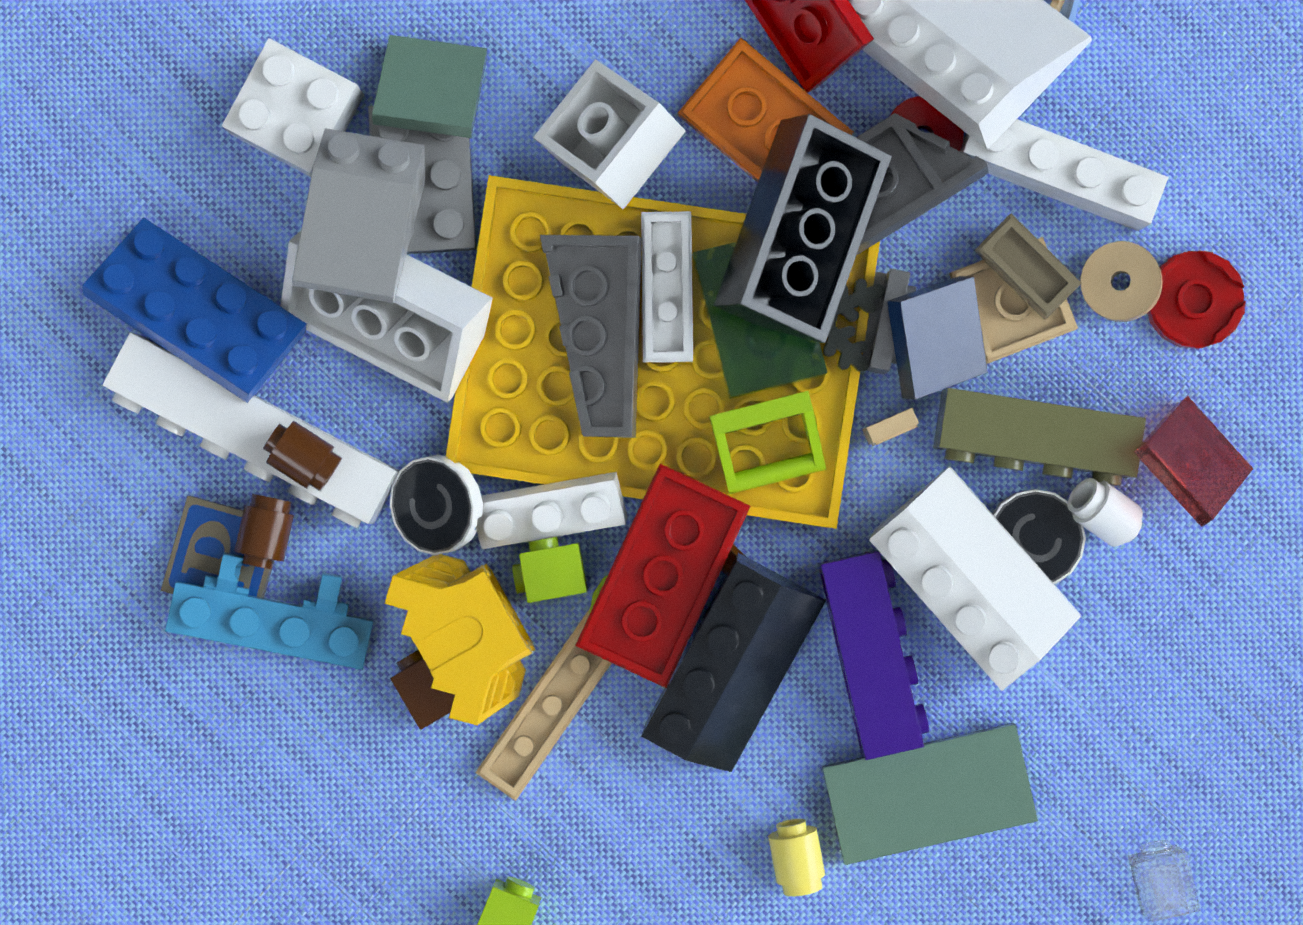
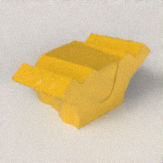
[384,554,535,725]

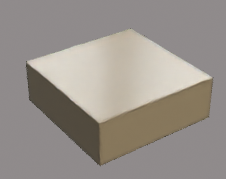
[862,408,919,446]

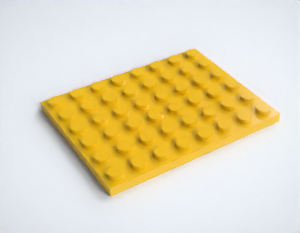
[446,175,880,529]

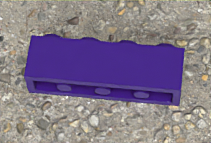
[817,550,929,760]

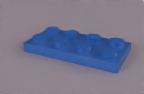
[82,217,307,403]

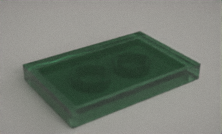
[692,242,828,399]

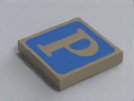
[161,496,275,598]

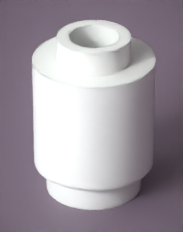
[1068,478,1143,547]

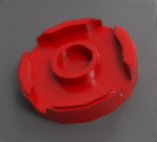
[1147,251,1246,349]

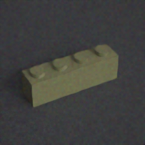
[933,388,1146,486]

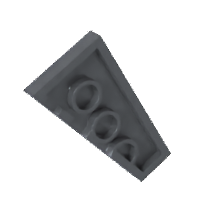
[540,235,642,438]

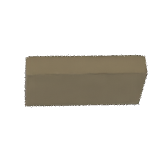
[974,214,1081,320]

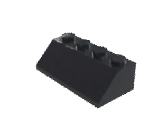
[713,114,892,343]
[641,553,826,772]

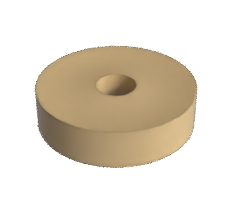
[1080,241,1162,322]

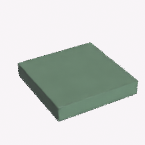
[372,35,487,138]

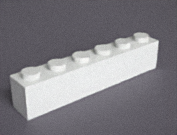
[102,332,400,528]

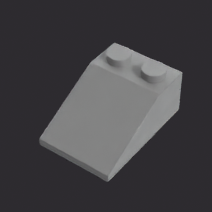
[292,128,425,303]

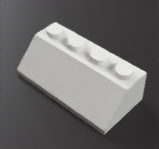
[280,231,493,403]
[869,466,1081,691]

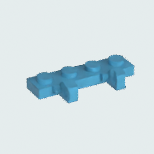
[165,552,373,670]

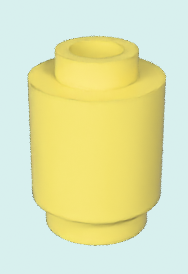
[768,819,825,896]

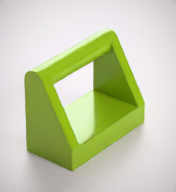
[709,391,826,494]

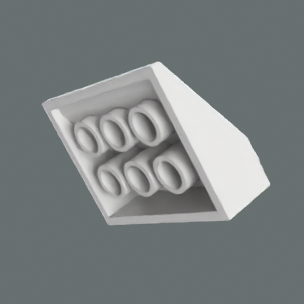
[849,0,1092,150]

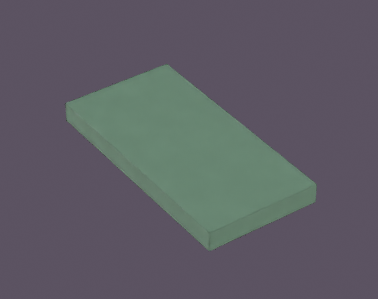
[822,723,1038,865]

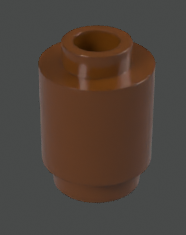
[263,421,342,492]
[235,494,294,569]

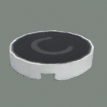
[390,454,483,555]
[992,489,1086,584]

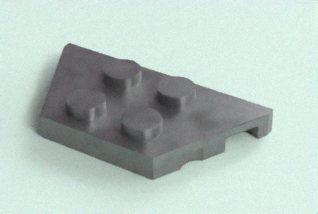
[856,113,989,255]

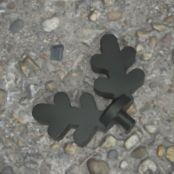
[823,279,885,372]

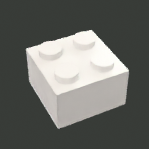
[222,38,365,177]
[533,59,686,209]

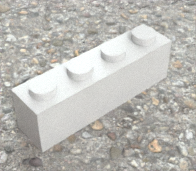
[960,119,1169,231]

